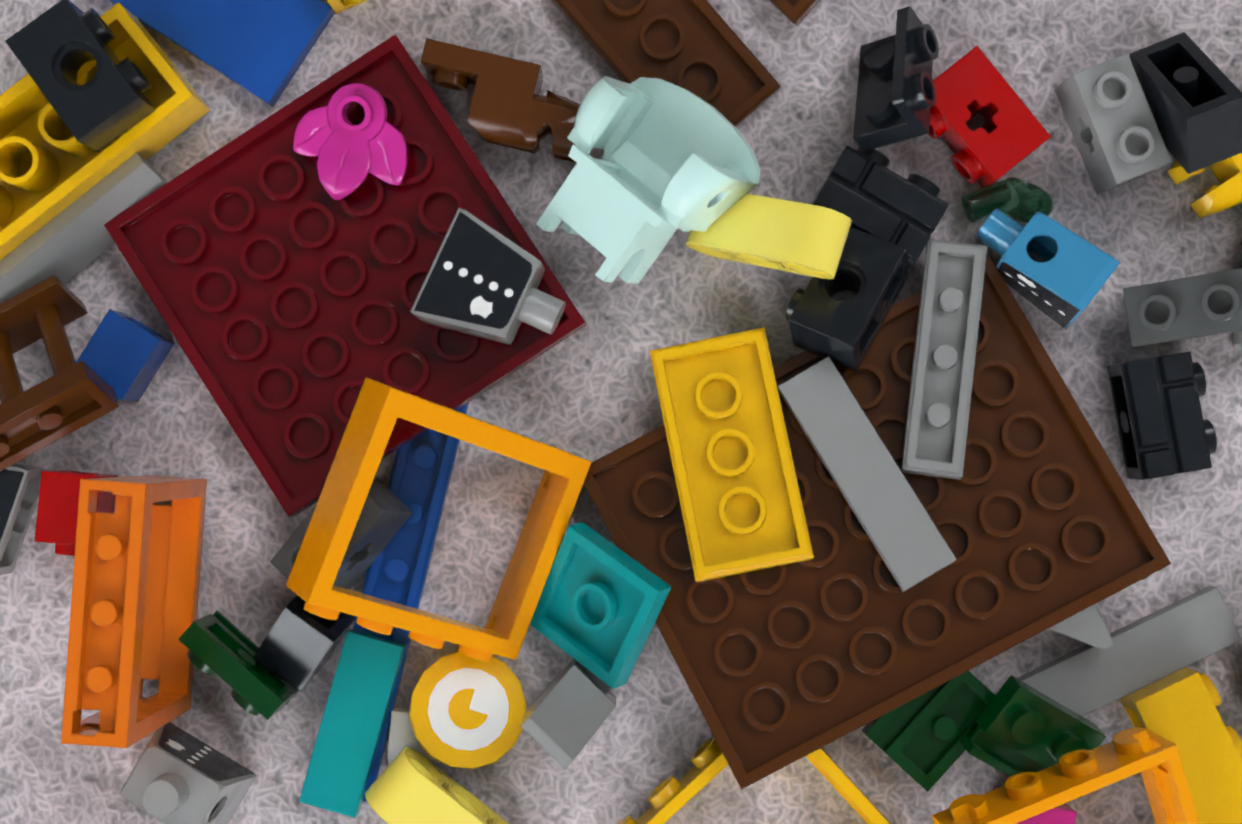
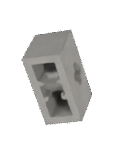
[1054,53,1172,195]

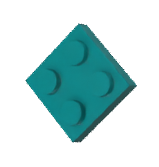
[530,522,672,689]

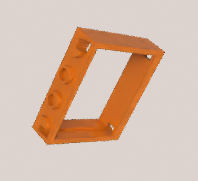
[61,475,207,748]

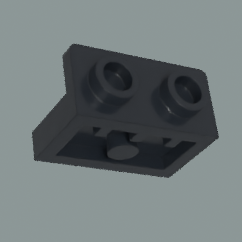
[853,6,939,152]

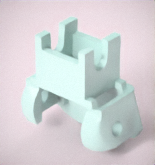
[536,76,761,284]

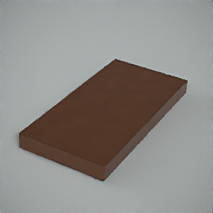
[552,0,781,127]

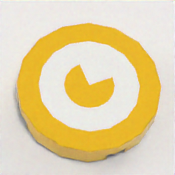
[408,651,526,769]

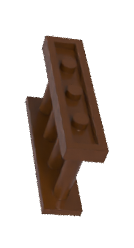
[0,275,119,471]

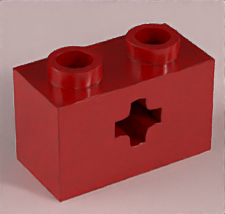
[928,46,1051,189]

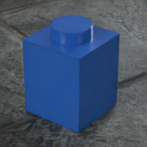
[76,309,175,402]

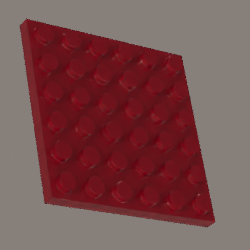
[104,34,586,517]

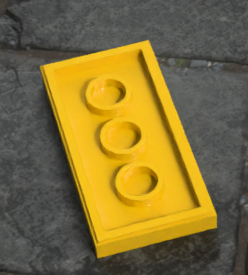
[650,327,814,582]

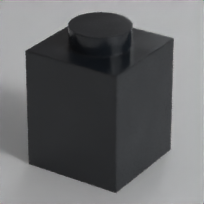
[253,595,357,691]

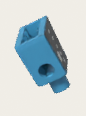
[975,208,1120,329]

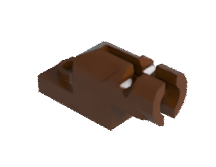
[421,38,580,163]

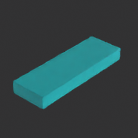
[299,629,406,818]

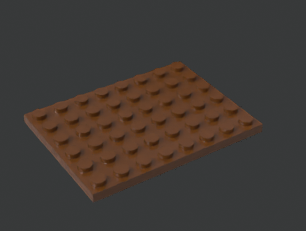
[584,255,1171,790]

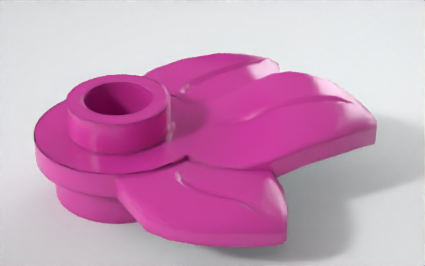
[293,83,408,200]

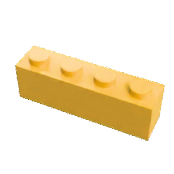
[1120,667,1242,824]

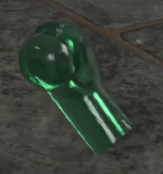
[961,177,1053,223]

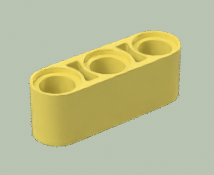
[686,194,852,280]
[365,747,510,824]

